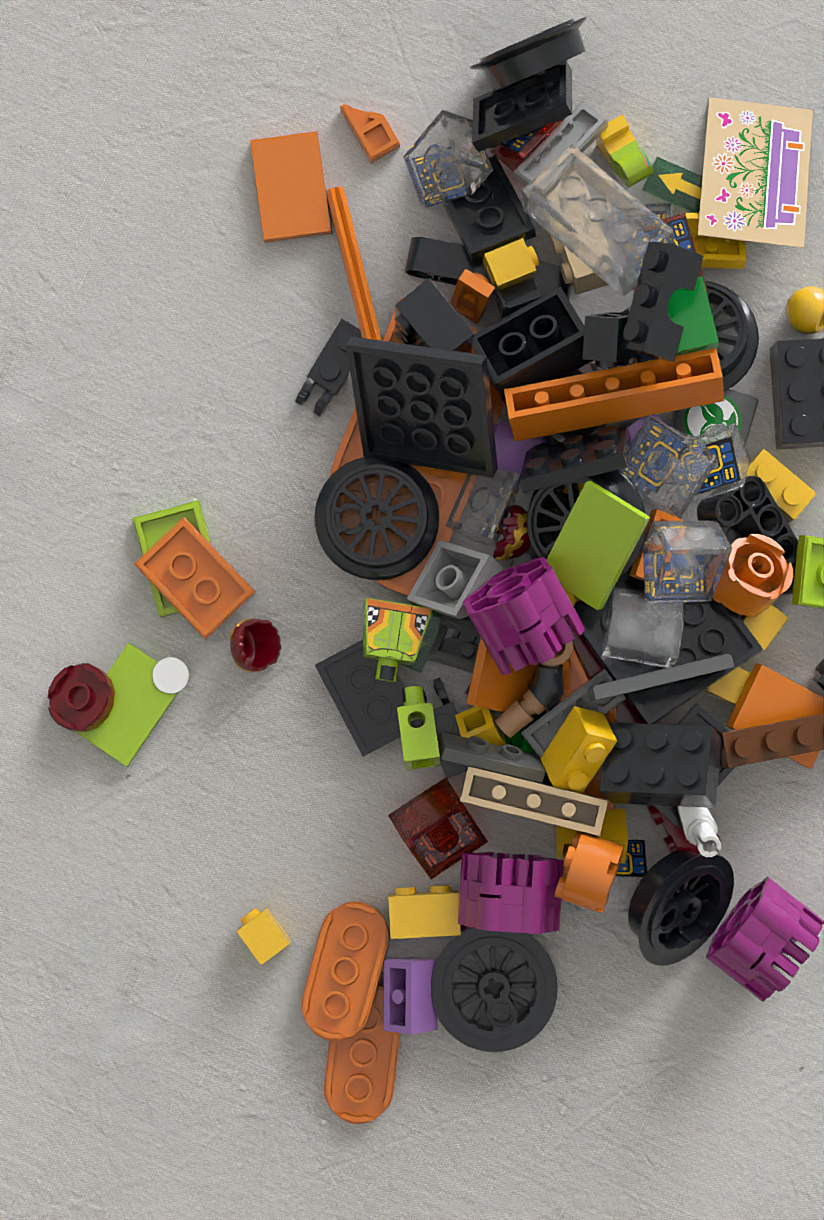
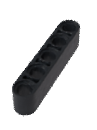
[404,237,572,300]

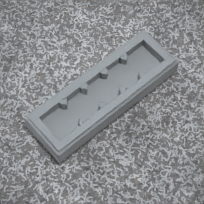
[514,102,608,197]

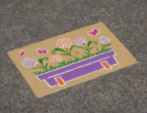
[698,97,813,248]

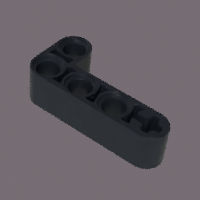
[697,476,798,595]

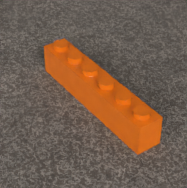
[504,348,724,442]

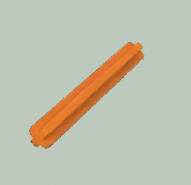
[326,186,382,341]

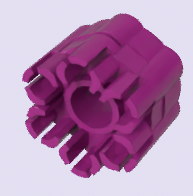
[463,557,585,675]
[458,851,564,934]
[706,877,824,1002]

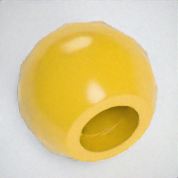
[785,286,824,334]

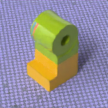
[596,114,654,188]

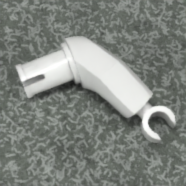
[677,806,721,857]

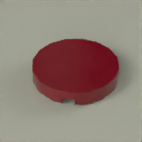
[47,663,115,732]

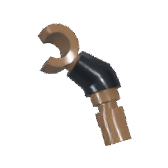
[495,641,573,738]

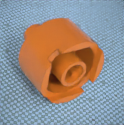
[710,534,793,618]
[554,831,624,914]

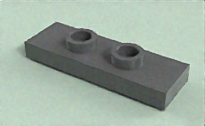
[521,669,626,758]
[438,732,546,783]

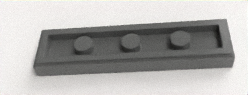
[587,654,734,702]

